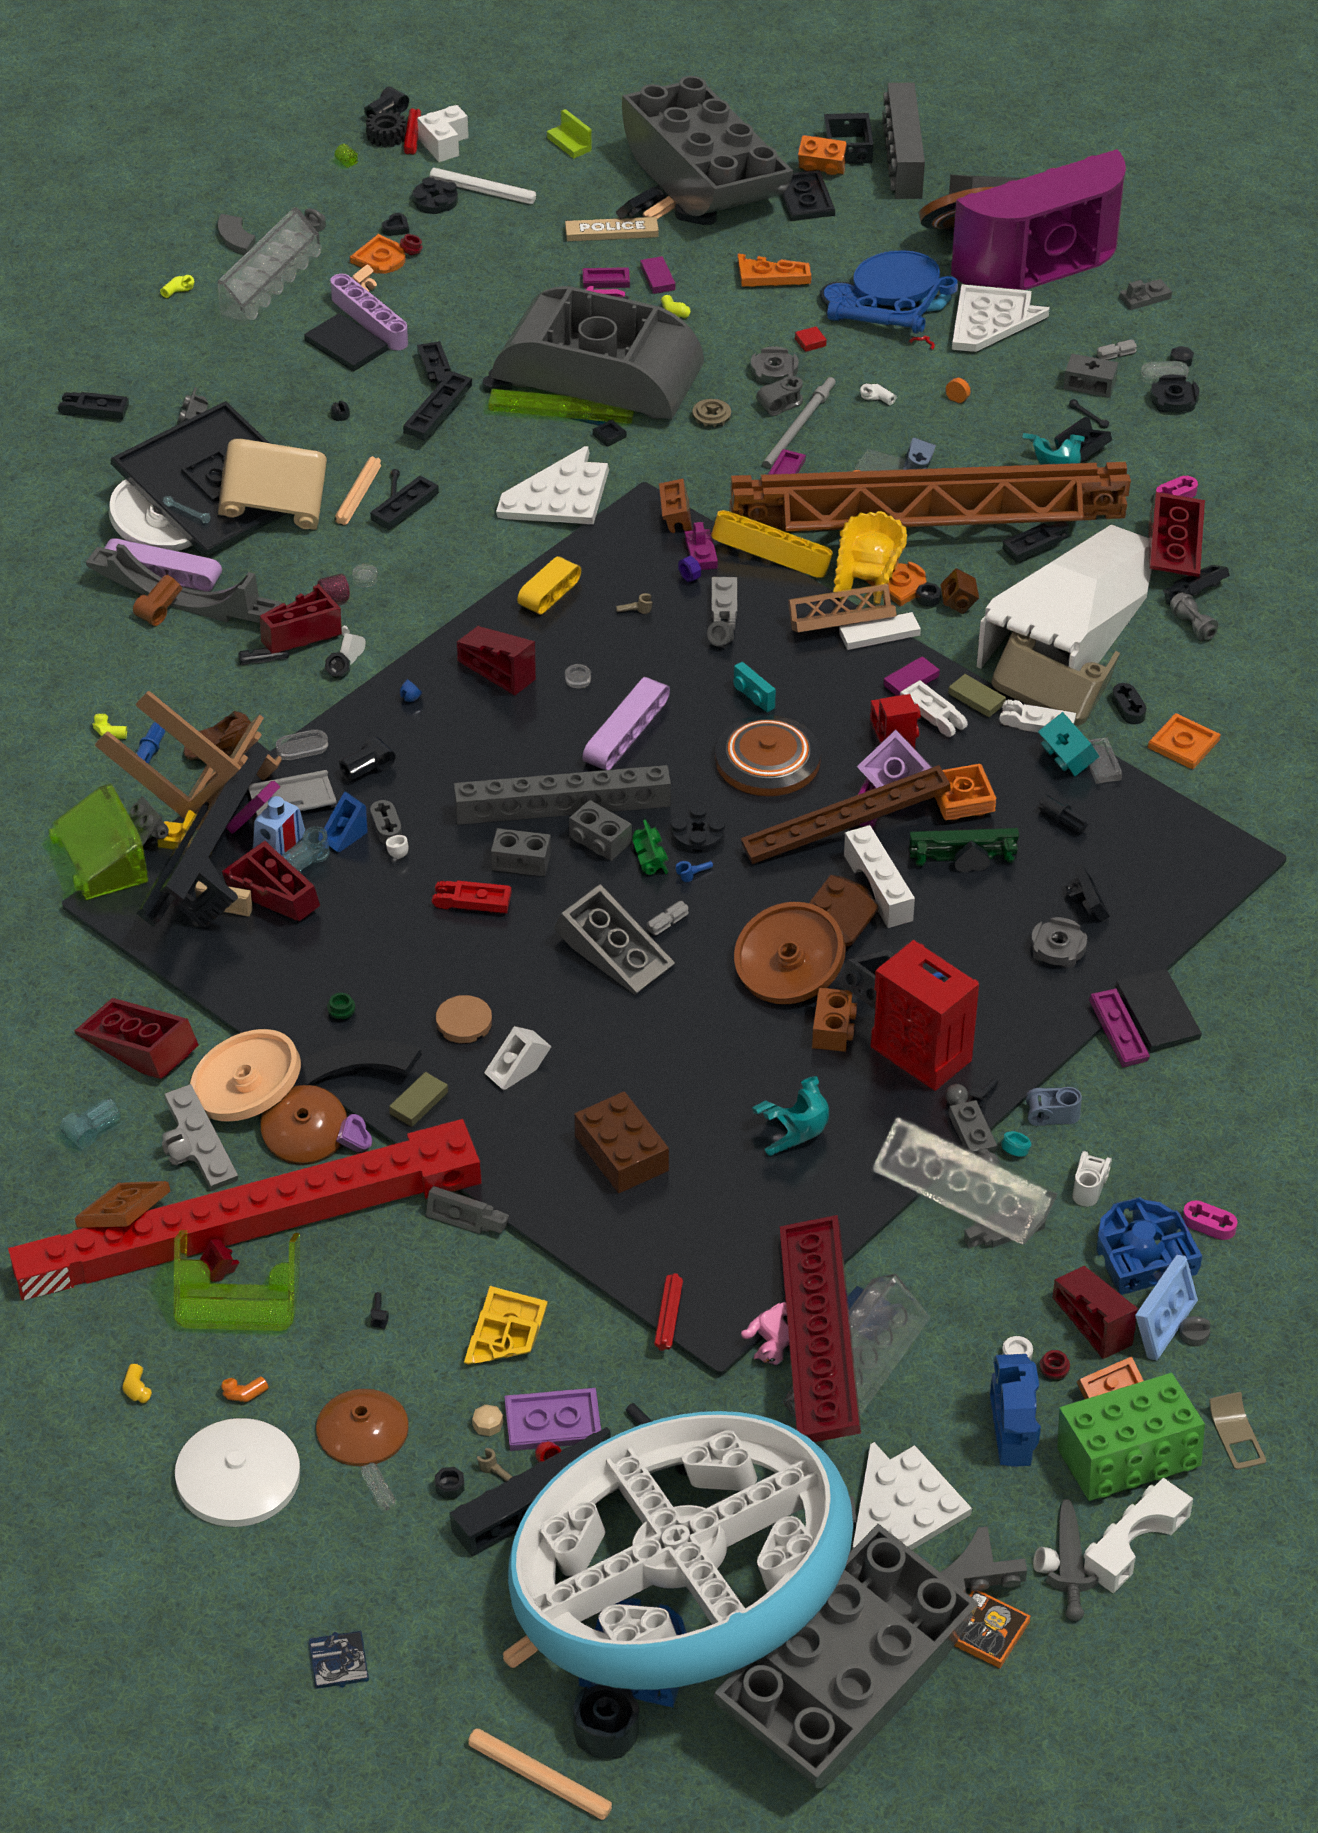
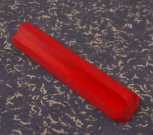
[404,108,421,155]
[654,1273,683,1351]

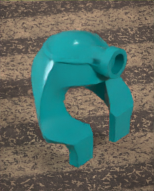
[1022,433,1085,465]
[752,1076,829,1156]

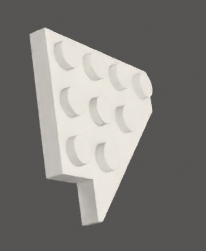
[952,284,1049,352]
[496,446,609,524]
[853,1442,972,1550]

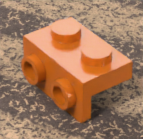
[798,135,846,175]
[1076,1356,1144,1399]

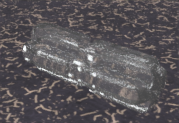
[361,1462,396,1511]

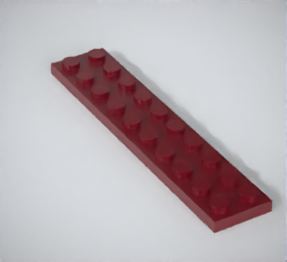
[780,1215,861,1442]

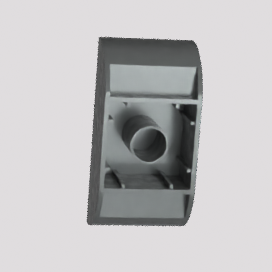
[622,76,793,216]
[491,286,704,420]
[713,1523,979,1788]

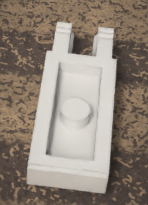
[900,681,968,737]
[999,700,1076,733]

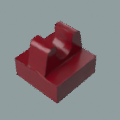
[199,1239,239,1282]

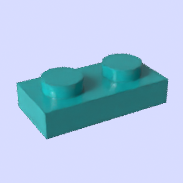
[733,662,776,712]

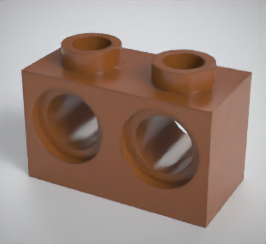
[812,988,857,1052]

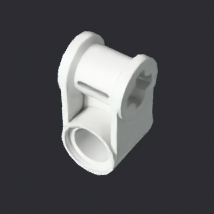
[1073,1151,1112,1207]

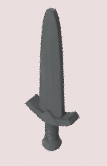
[1046,1499,1099,1621]

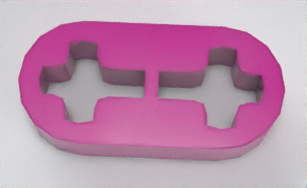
[1156,476,1198,498]
[1182,1200,1238,1240]

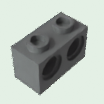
[569,800,632,861]
[491,828,551,877]

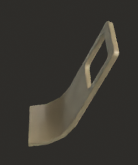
[1209,1391,1266,1470]

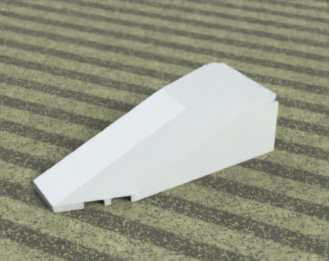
[977,525,1151,671]

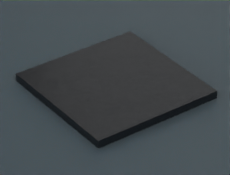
[110,401,288,556]

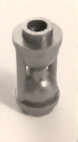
[1170,592,1219,641]

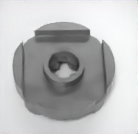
[751,346,799,384]
[1031,917,1087,968]

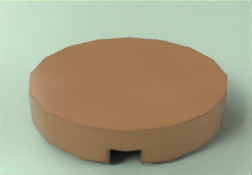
[436,995,492,1043]

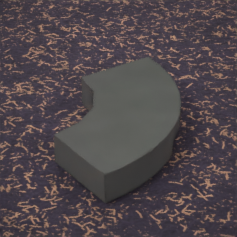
[218,214,256,255]

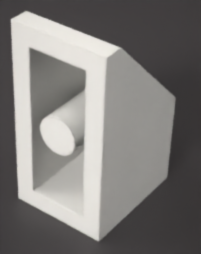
[484,1026,551,1090]

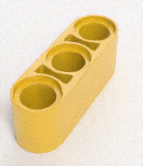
[517,556,581,614]

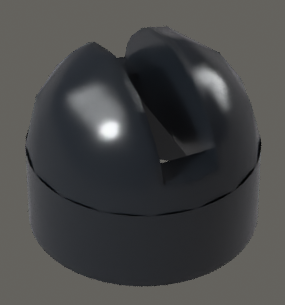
[330,401,350,421]

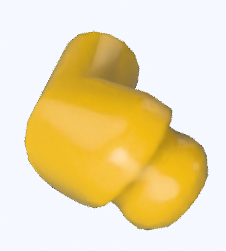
[123,1364,152,1404]

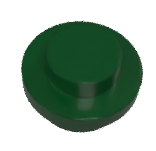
[327,993,355,1019]

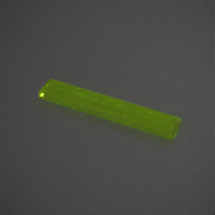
[488,389,634,424]

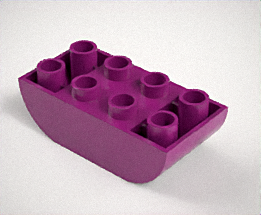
[951,149,1126,290]

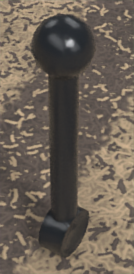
[1069,399,1109,429]
[390,469,400,496]

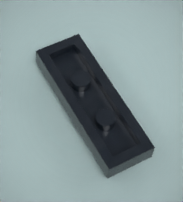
[370,475,439,530]

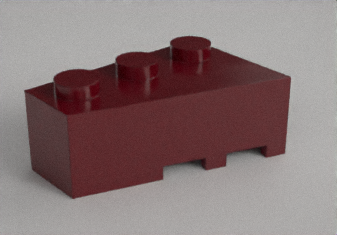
[260,584,342,654]
[457,626,536,695]
[222,841,320,921]
[1052,1266,1138,1359]

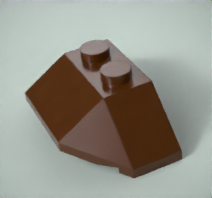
[809,875,879,947]

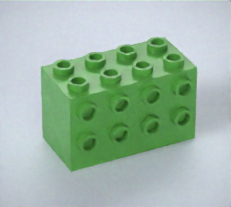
[1057,1373,1205,1501]

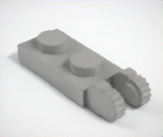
[712,577,737,629]

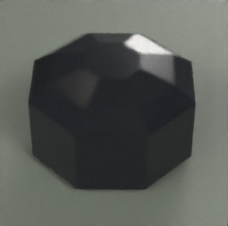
[1170,346,1194,368]
[916,582,941,607]
[325,653,350,678]
[435,1467,465,1498]

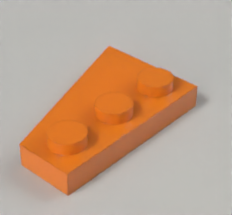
[738,254,811,287]

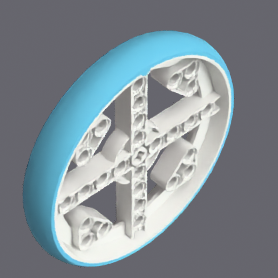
[508,1411,853,1690]

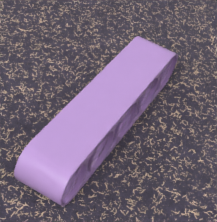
[331,274,408,350]
[104,539,222,592]
[582,677,670,770]

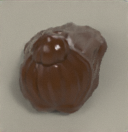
[184,711,256,760]

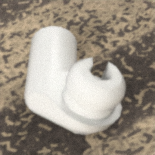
[860,384,896,405]

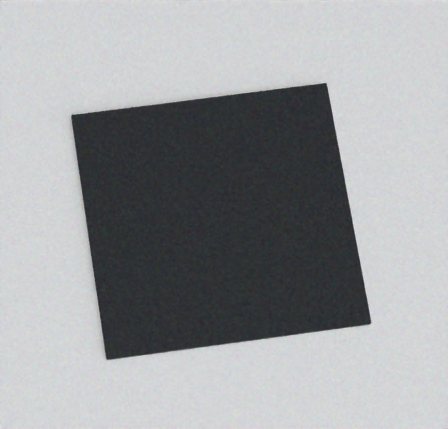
[62,482,1286,1375]

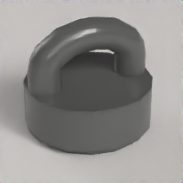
[303,208,326,232]
[707,621,734,647]
[1180,1316,1210,1346]

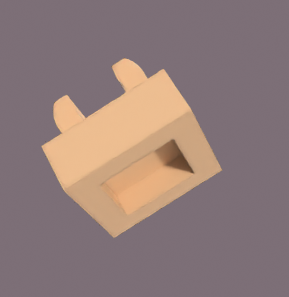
[352,264,377,292]

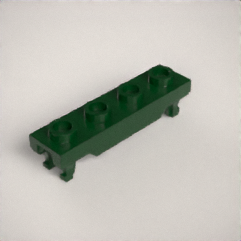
[909,828,1019,866]

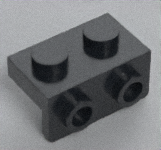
[1054,417,1113,463]

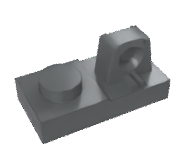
[1119,279,1172,310]

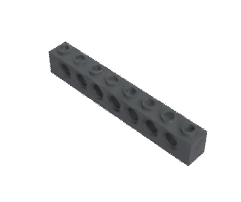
[454,765,671,825]

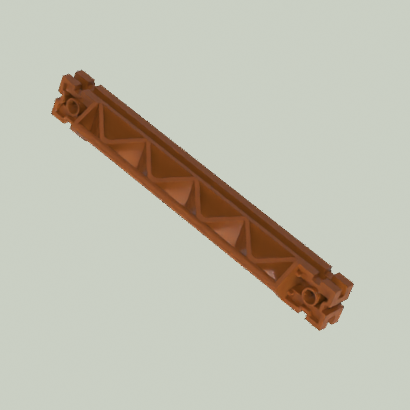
[729,462,1131,532]

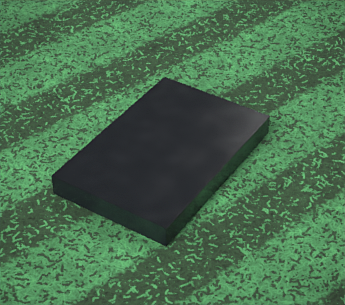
[781,170,835,221]
[304,313,388,372]
[1115,969,1202,1052]

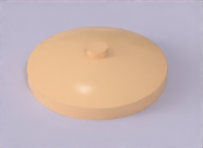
[190,1029,301,1122]

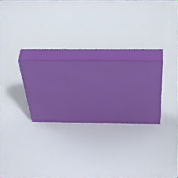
[504,1388,601,1451]

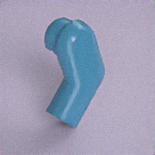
[919,294,952,312]

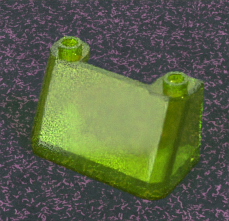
[48,783,148,900]

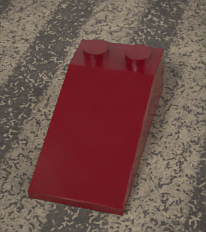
[1148,492,1205,577]
[74,998,199,1079]

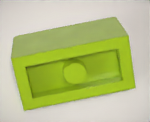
[547,109,592,159]

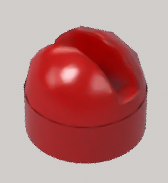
[535,1441,562,1462]

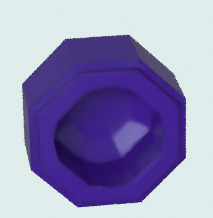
[678,555,701,582]

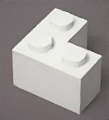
[418,105,468,162]

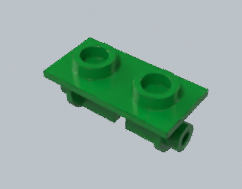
[632,820,669,875]

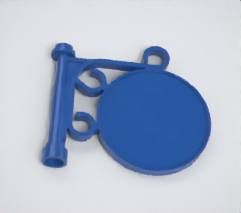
[827,250,958,334]

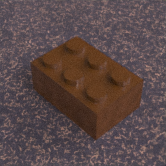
[574,1091,669,1194]

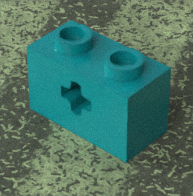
[1038,712,1100,776]

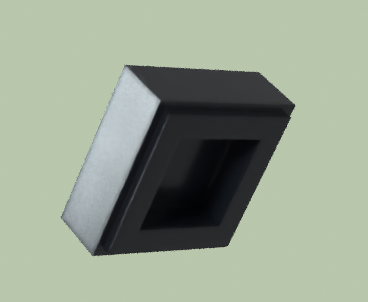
[593,419,627,447]

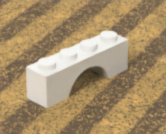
[844,825,915,928]
[1083,1478,1193,1593]

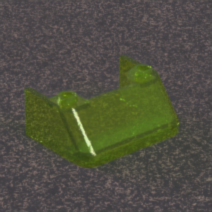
[174,1230,300,1331]

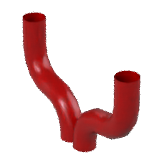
[908,335,935,350]

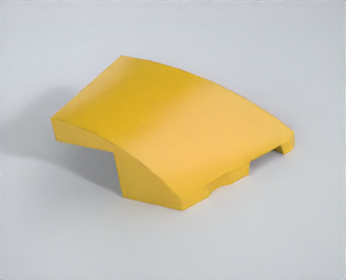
[464,1286,548,1365]

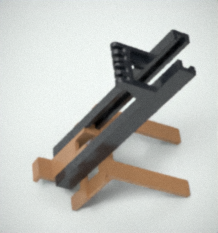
[95,691,282,928]

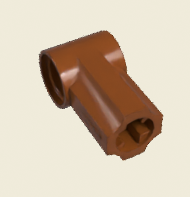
[133,575,183,626]

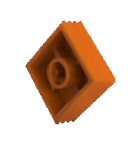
[935,764,996,820]

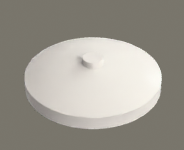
[109,480,192,551]
[175,1418,300,1527]

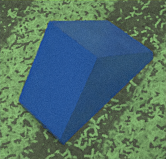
[319,792,368,852]

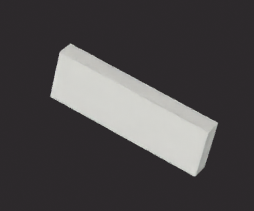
[839,612,921,650]

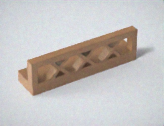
[788,584,897,632]

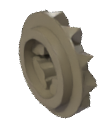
[693,399,731,428]

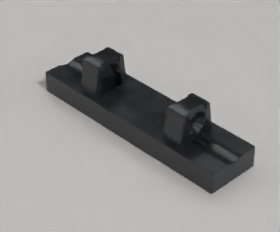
[403,371,472,441]

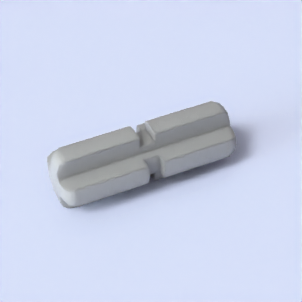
[1096,339,1137,360]
[647,901,689,935]

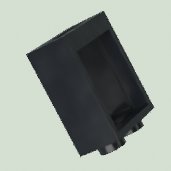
[823,113,873,164]
[839,950,895,1010]

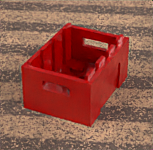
[871,940,979,1091]

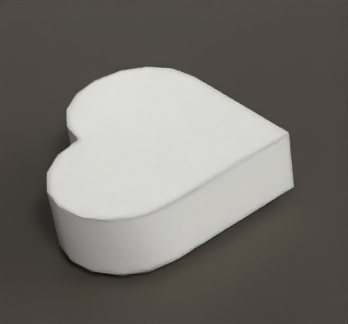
[340,633,366,665]

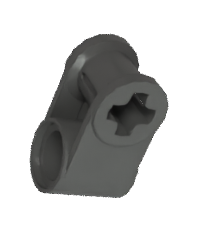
[756,376,803,416]

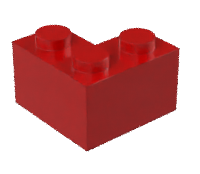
[870,694,921,749]

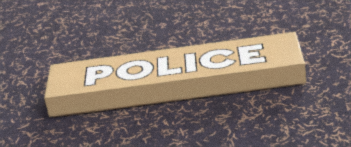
[565,217,658,241]

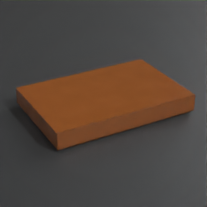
[74,1181,170,1228]

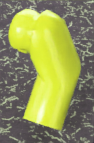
[160,275,195,298]
[661,295,691,319]
[92,714,127,739]

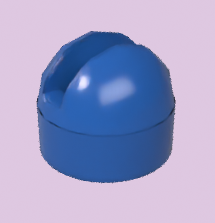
[400,679,423,702]

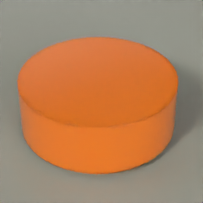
[945,378,971,403]

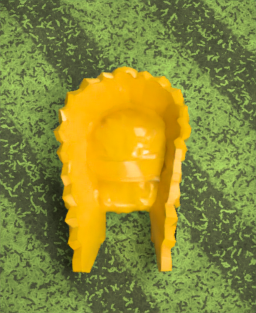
[833,511,907,605]

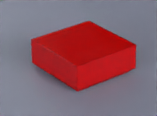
[795,326,827,352]

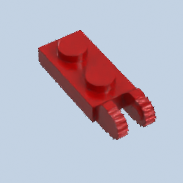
[432,880,511,913]

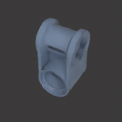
[903,437,936,470]
[1026,1087,1082,1126]

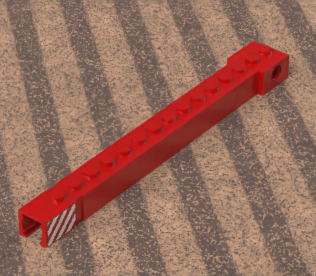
[8,1119,482,1301]

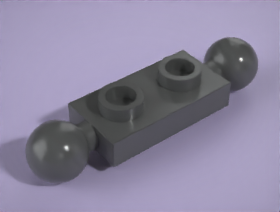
[945,1084,1000,1175]

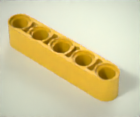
[711,510,833,578]

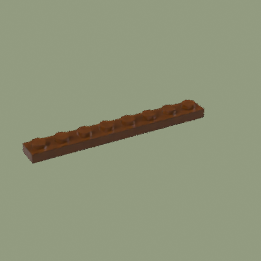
[741,765,951,864]

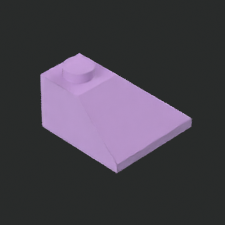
[857,730,932,788]

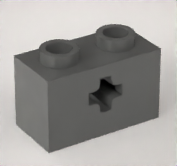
[1064,354,1118,398]

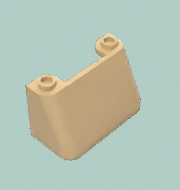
[218,439,327,530]

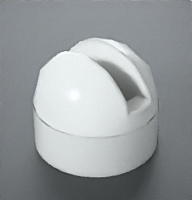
[386,835,409,859]
[1033,1547,1060,1573]

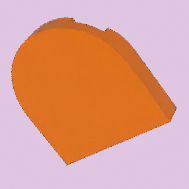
[350,234,406,274]
[866,562,927,606]

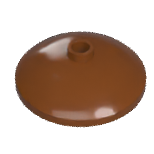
[261,1085,347,1165]
[316,1389,409,1466]

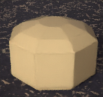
[472,1405,503,1436]

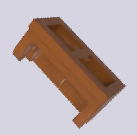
[659,479,692,533]

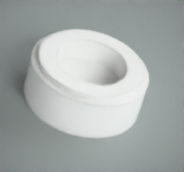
[1002,1336,1033,1360]

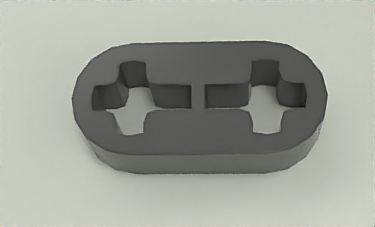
[370,800,402,844]

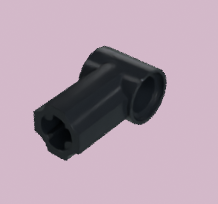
[364,86,409,118]
[339,736,396,781]

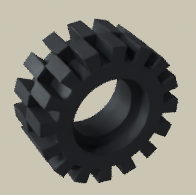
[366,110,406,148]

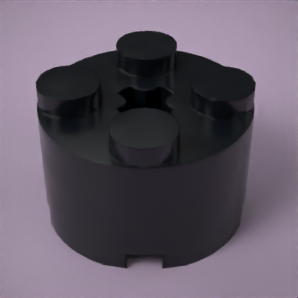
[573,1684,639,1759]

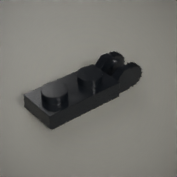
[58,392,129,419]

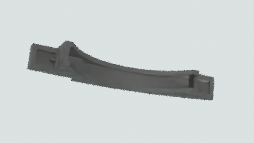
[86,544,282,623]
[940,1526,1027,1593]

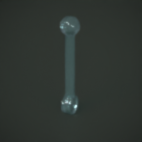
[163,496,211,523]

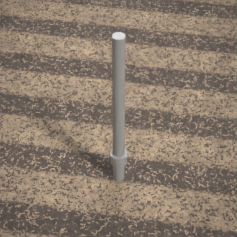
[762,377,836,469]

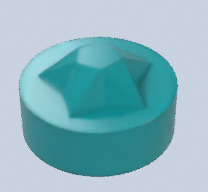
[1001,1131,1031,1157]

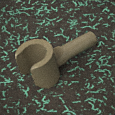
[616,593,653,614]
[477,1448,512,1482]

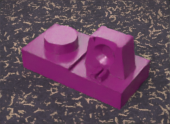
[685,522,718,570]

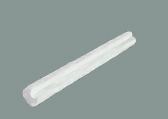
[430,168,536,205]

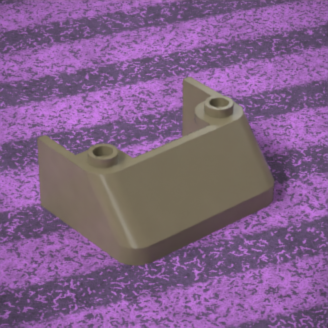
[991,631,1120,726]

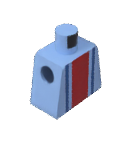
[253,796,306,856]

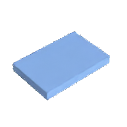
[1135,1255,1198,1361]

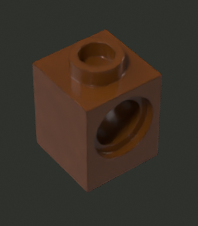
[940,568,979,614]

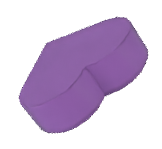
[336,1114,372,1153]

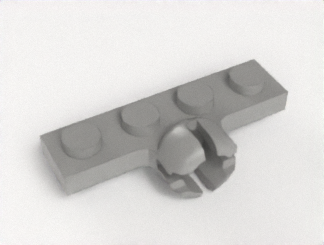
[162,1084,238,1191]

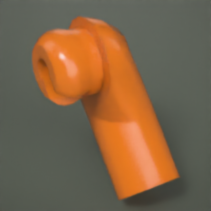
[221,1376,269,1402]

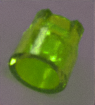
[334,143,358,168]

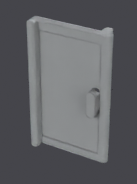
[248,770,337,817]

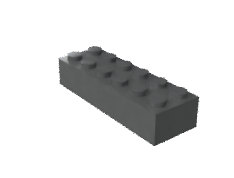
[882,83,925,199]

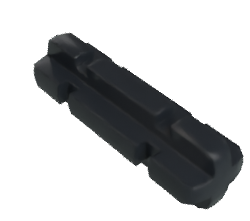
[238,647,289,665]

